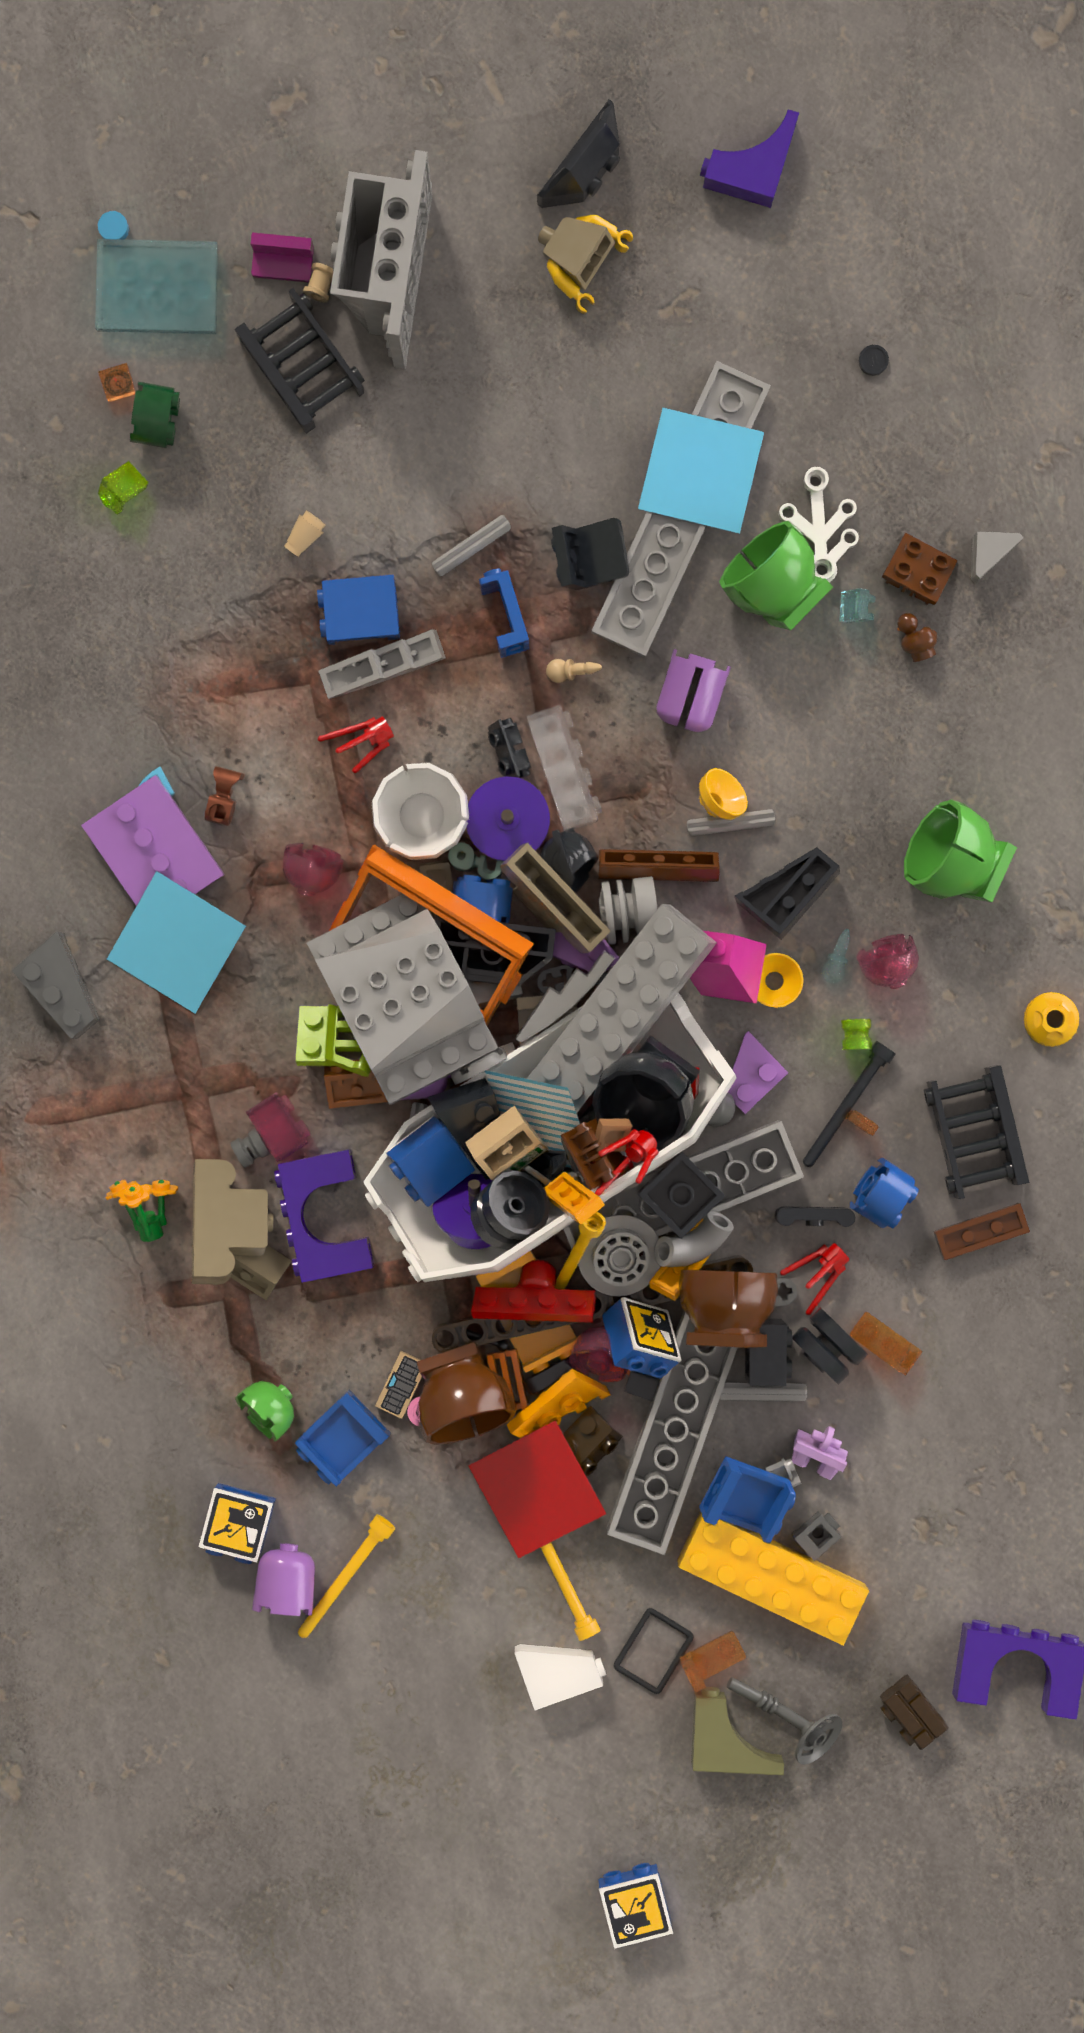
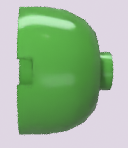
[235,1381,294,1442]

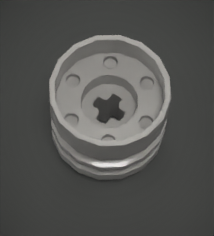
[599,876,657,945]

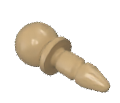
[546,659,602,683]

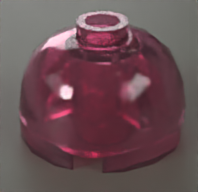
[282,843,344,896]
[856,934,919,989]
[569,1325,628,1382]

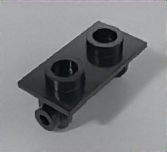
[488,718,532,778]

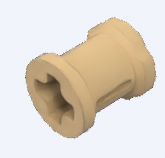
[303,263,333,302]

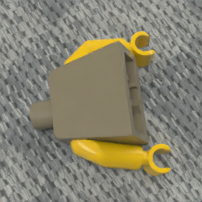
[538,215,633,314]

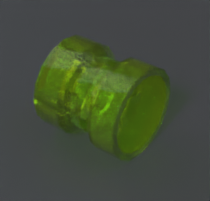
[841,1019,872,1050]

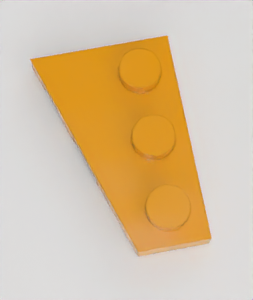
[507,1369,611,1438]

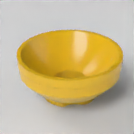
[699,768,748,820]
[757,953,804,1008]
[1024,992,1079,1047]

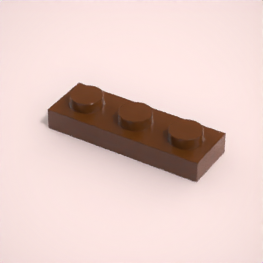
[933,1203,1030,1260]

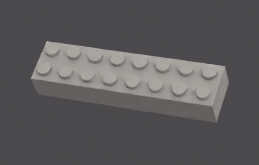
[527,904,717,1119]
[564,1120,804,1266]
[606,1309,738,1555]

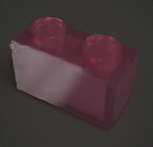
[246,1092,311,1162]

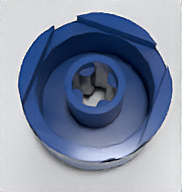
[452,875,513,923]
[850,1158,919,1229]

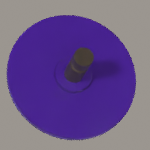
[466,776,550,861]
[432,1174,492,1249]

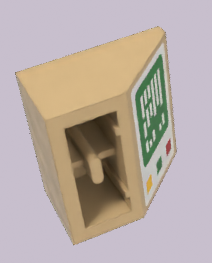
[465,1106,549,1181]

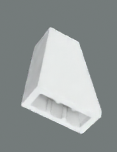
[514,1644,606,1710]

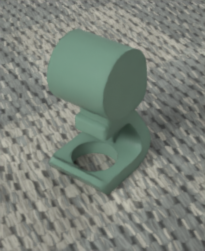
[448,843,504,881]

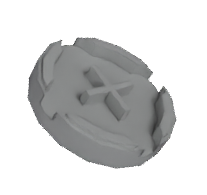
[450,1047,507,1085]

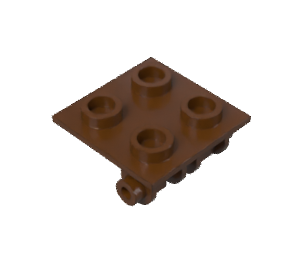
[881,533,958,605]
[560,1119,630,1190]

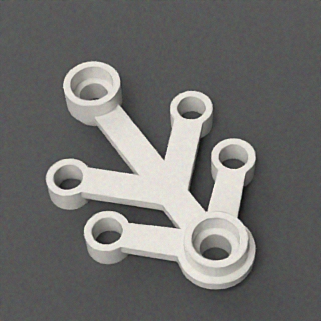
[778,467,859,583]

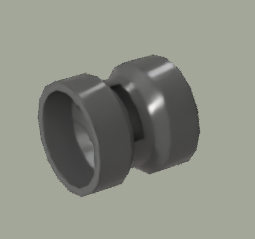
[230,1128,271,1168]

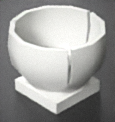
[372,763,469,860]

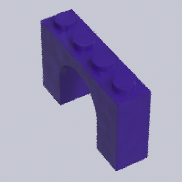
[274,1149,375,1283]
[952,1620,1084,1720]

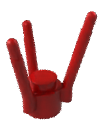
[318,716,394,773]
[595,1129,659,1196]
[780,1243,850,1316]

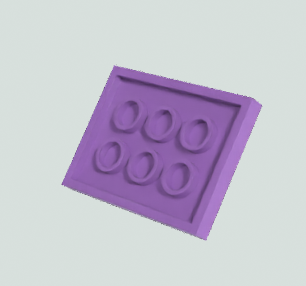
[81,775,225,906]

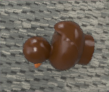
[897,613,937,662]

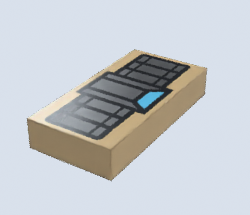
[375,1351,422,1419]

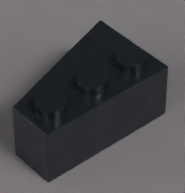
[735,847,840,940]
[428,1078,500,1180]

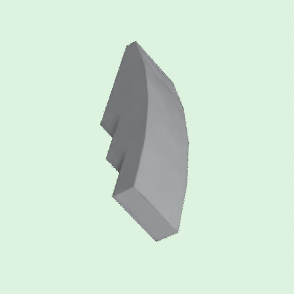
[318,629,446,699]
[516,950,615,1043]

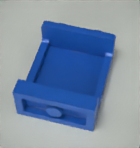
[479,568,529,658]
[317,575,400,645]
[295,1389,391,1487]
[699,1456,796,1544]

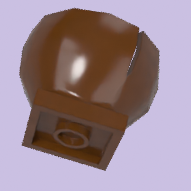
[679,1270,778,1348]
[417,1342,516,1445]

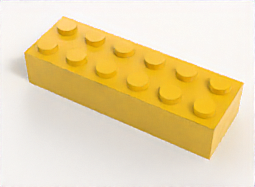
[677,1511,869,1646]

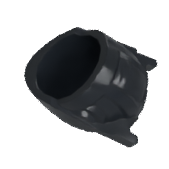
[540,829,598,894]

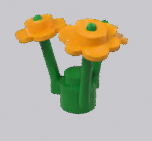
[105,1180,178,1242]

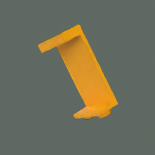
[476,1250,579,1374]

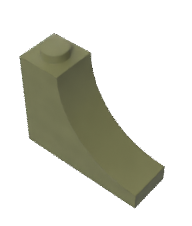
[691,1687,784,1775]

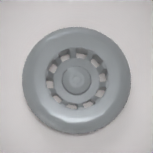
[578,1215,660,1296]

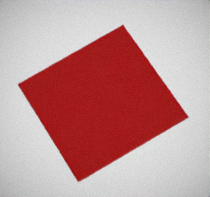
[468,1420,607,1558]

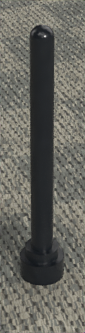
[803,1041,896,1167]

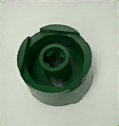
[130,381,180,448]

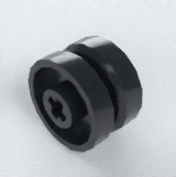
[470,1170,550,1250]
[792,1307,868,1385]

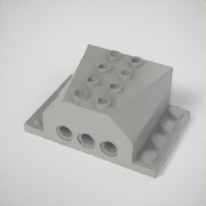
[330,150,433,369]
[307,894,499,1105]

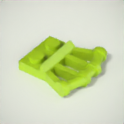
[295,1004,371,1077]

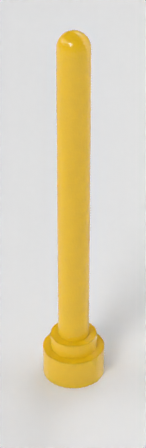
[555,1212,606,1290]
[298,1514,395,1638]
[540,1542,601,1641]

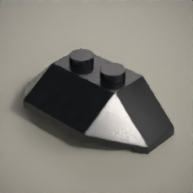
[537,99,620,208]
[435,915,556,986]

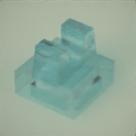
[839,588,875,623]

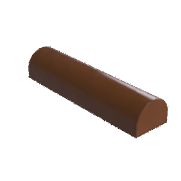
[598,849,720,882]

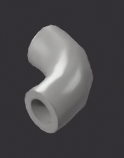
[654,1211,734,1267]

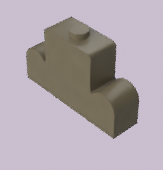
[500,843,611,953]
[192,1159,273,1285]

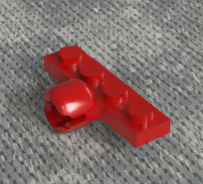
[471,1260,596,1323]

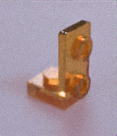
[850,1312,923,1376]
[680,1631,746,1693]

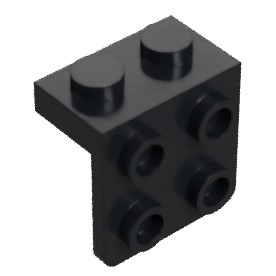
[551,518,630,590]

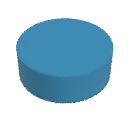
[98,211,129,244]

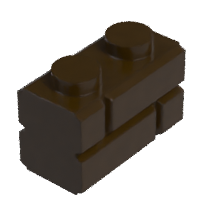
[880,1674,949,1750]

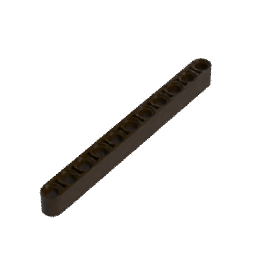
[432,1255,753,1353]

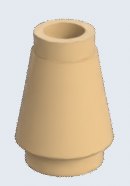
[284,510,325,557]

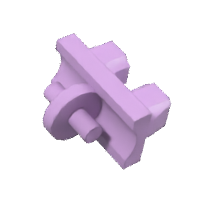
[792,1426,848,1480]

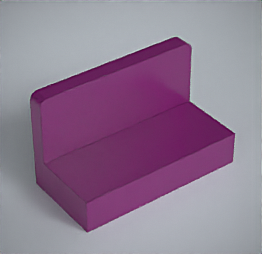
[251,232,314,283]

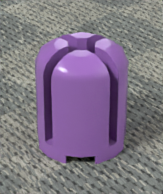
[656,649,731,732]

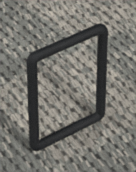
[614,1608,694,1694]

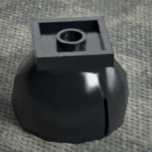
[592,1035,700,1151]

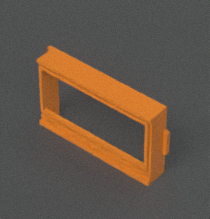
[329,844,533,1026]

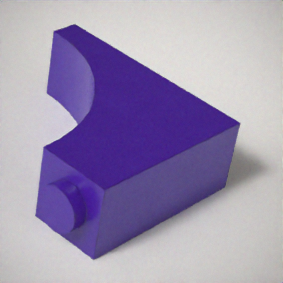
[700,109,799,208]

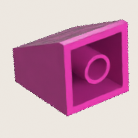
[690,930,767,1004]

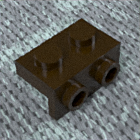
[563,1406,623,1477]

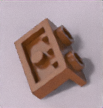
[324,1059,388,1109]

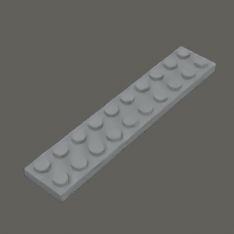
[591,361,771,658]

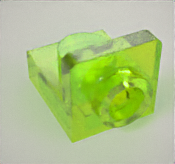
[98,461,149,515]

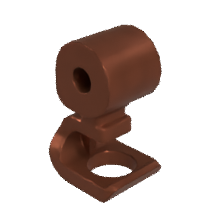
[205,766,245,826]

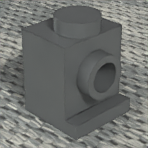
[791,1511,841,1562]

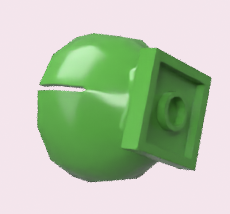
[719,521,833,630]
[904,799,1017,902]

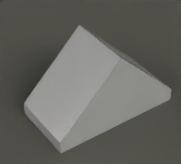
[971,532,1024,584]

